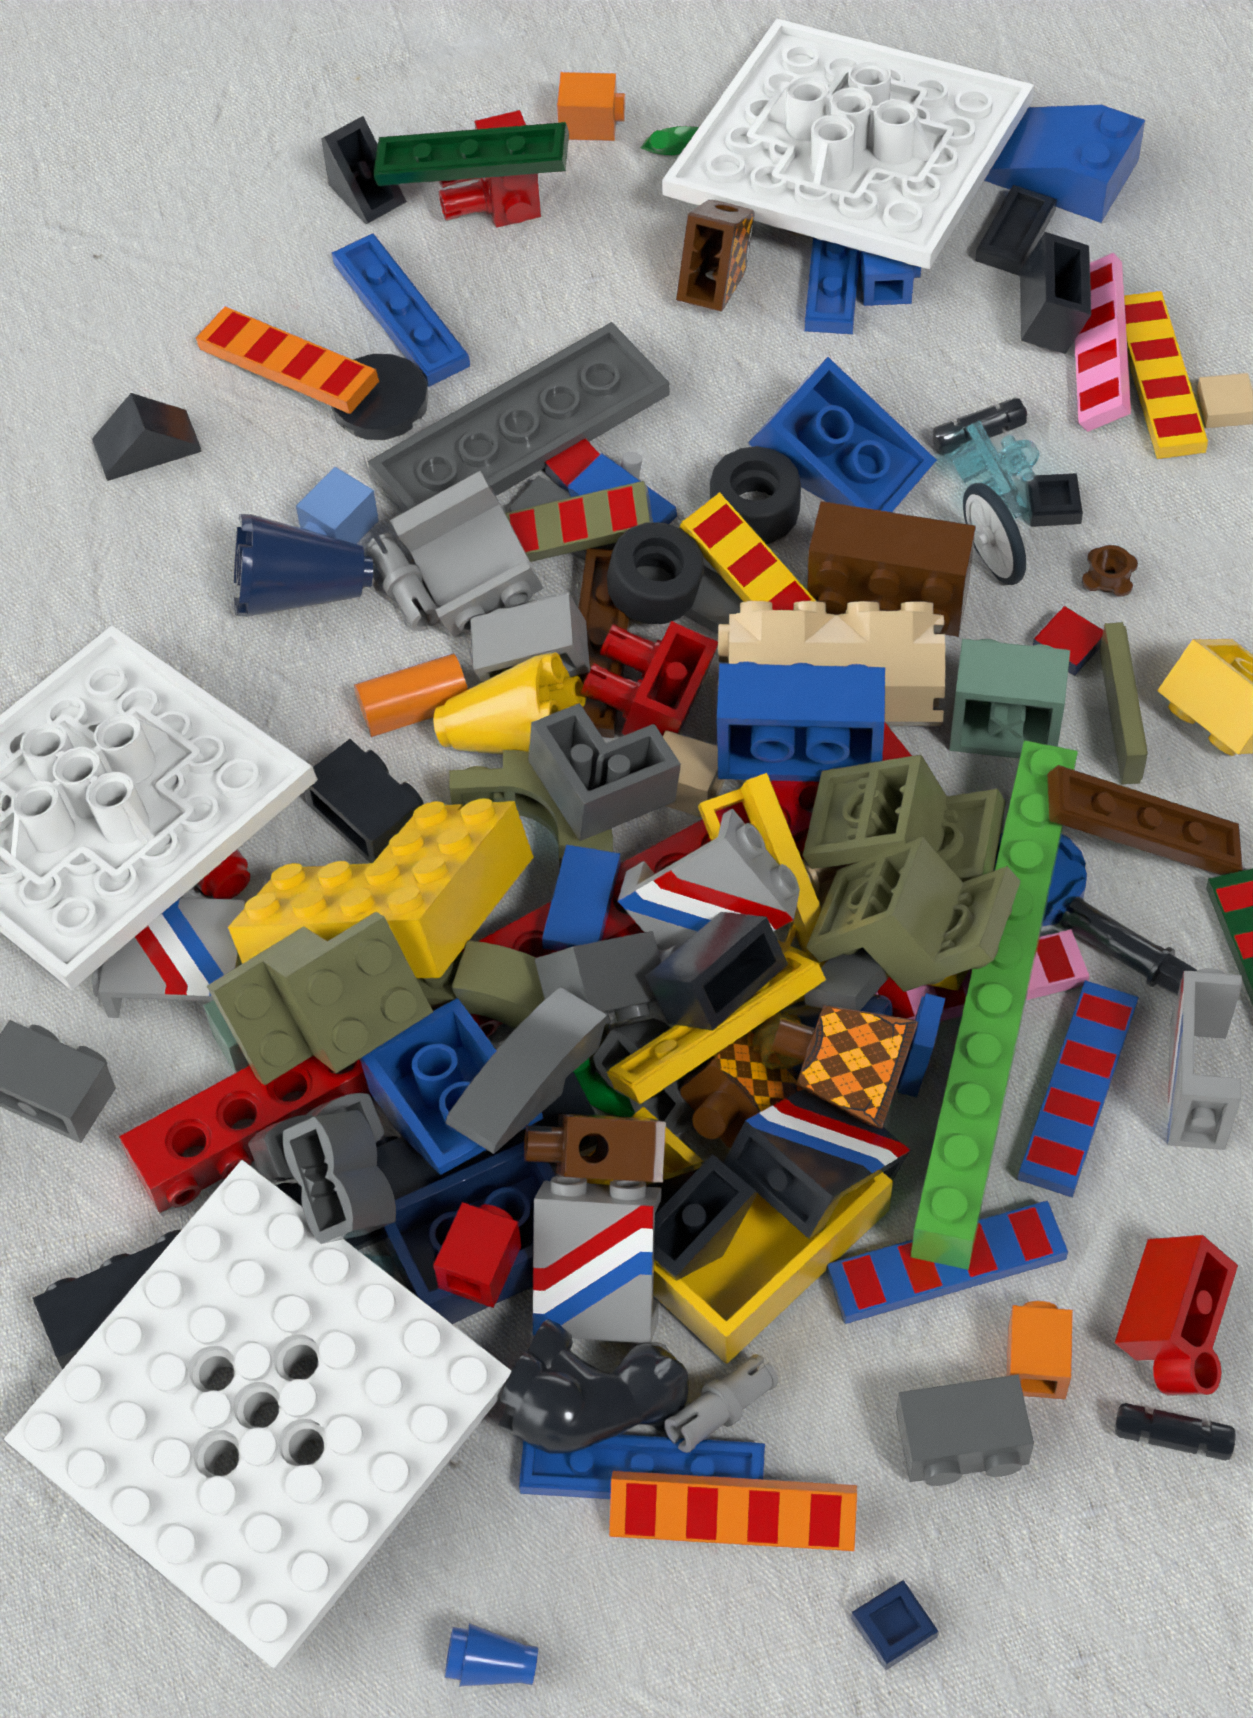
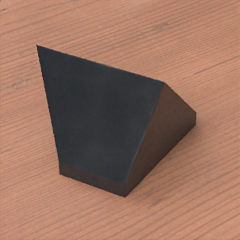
[645,1154,757,1281]

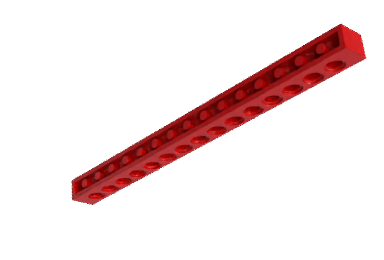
[119,722,912,1214]

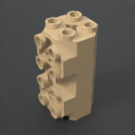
[718,601,945,726]

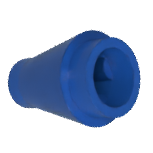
[444,1623,538,1687]

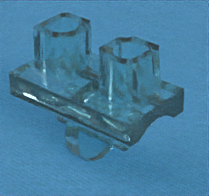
[949,420,1040,519]

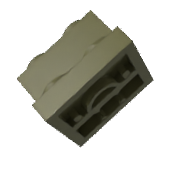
[803,755,1006,882]
[806,837,1021,992]
[207,912,433,1085]

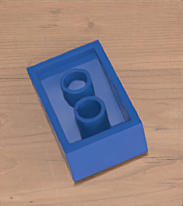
[984,104,1145,223]
[748,357,937,512]
[360,998,543,1175]

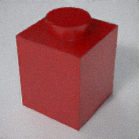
[434,1202,521,1308]

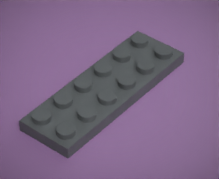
[368,322,670,513]

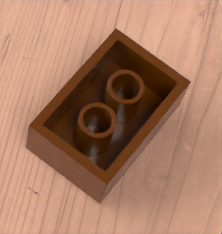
[807,501,976,637]

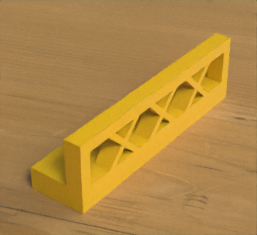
[698,773,828,1008]

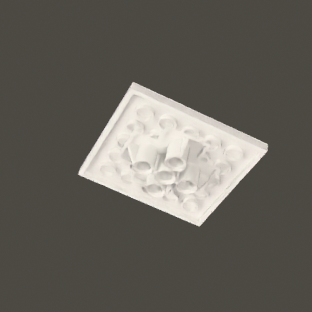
[662,18,1034,269]
[0,626,317,990]
[4,1160,511,1672]

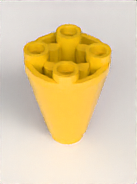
[433,652,586,755]

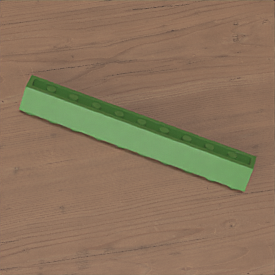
[911,740,1078,1270]

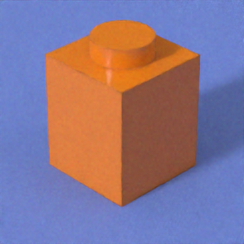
[557,72,626,141]
[1006,1301,1073,1399]

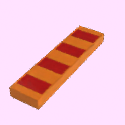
[196,306,379,414]
[609,1471,857,1551]

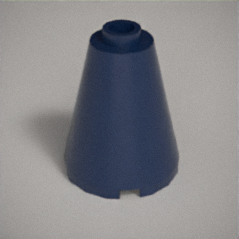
[234,514,373,617]

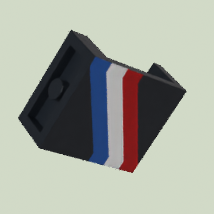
[723,1089,911,1239]

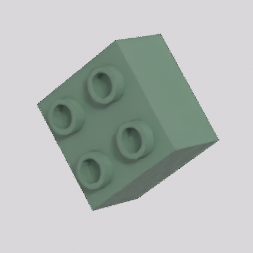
[949,639,1070,759]

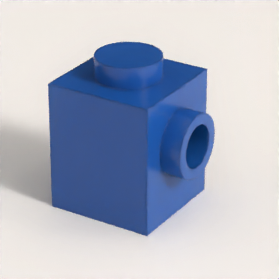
[860,250,921,306]

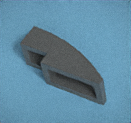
[446,987,607,1154]

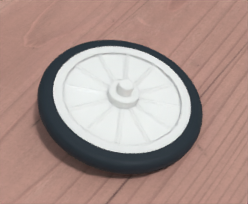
[963,483,1027,585]

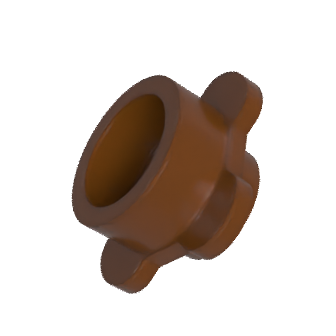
[1082,545,1138,597]

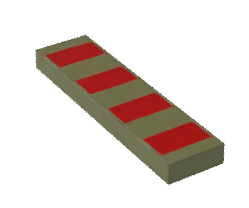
[505,481,653,562]

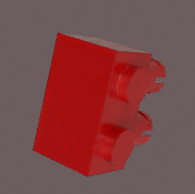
[439,110,541,228]
[580,621,718,736]

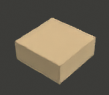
[1197,373,1253,428]

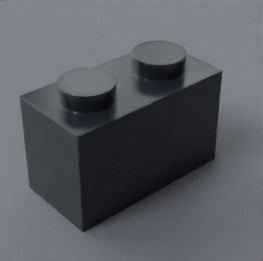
[1020,232,1091,354]
[305,739,424,863]
[646,912,788,1031]

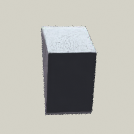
[321,116,407,224]
[92,393,202,481]

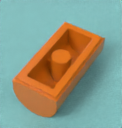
[354,653,468,737]

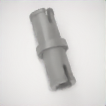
[365,533,439,631]
[665,1354,778,1453]

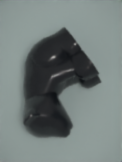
[498,1319,689,1454]

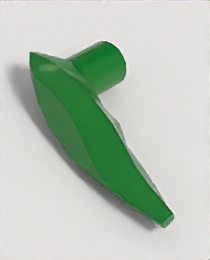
[640,126,699,156]
[573,1058,636,1117]

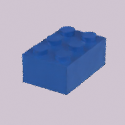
[717,661,885,782]

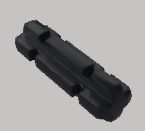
[932,397,1028,455]
[1115,1403,1236,1461]

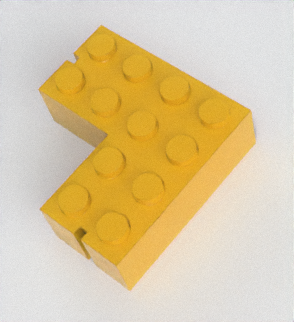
[228,798,534,979]
[586,1106,893,1364]

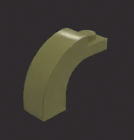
[449,750,614,868]
[417,941,611,1071]

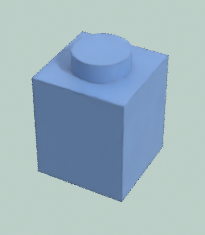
[296,467,379,544]

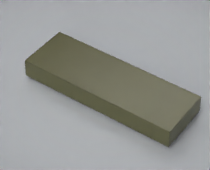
[1099,622,1148,785]

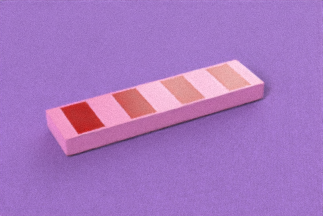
[1075,252,1131,432]
[875,929,1089,1021]

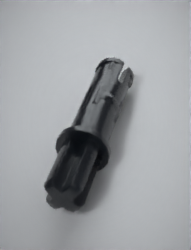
[1060,896,1197,996]

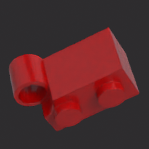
[1114,1235,1238,1396]

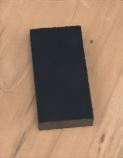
[975,185,1057,276]

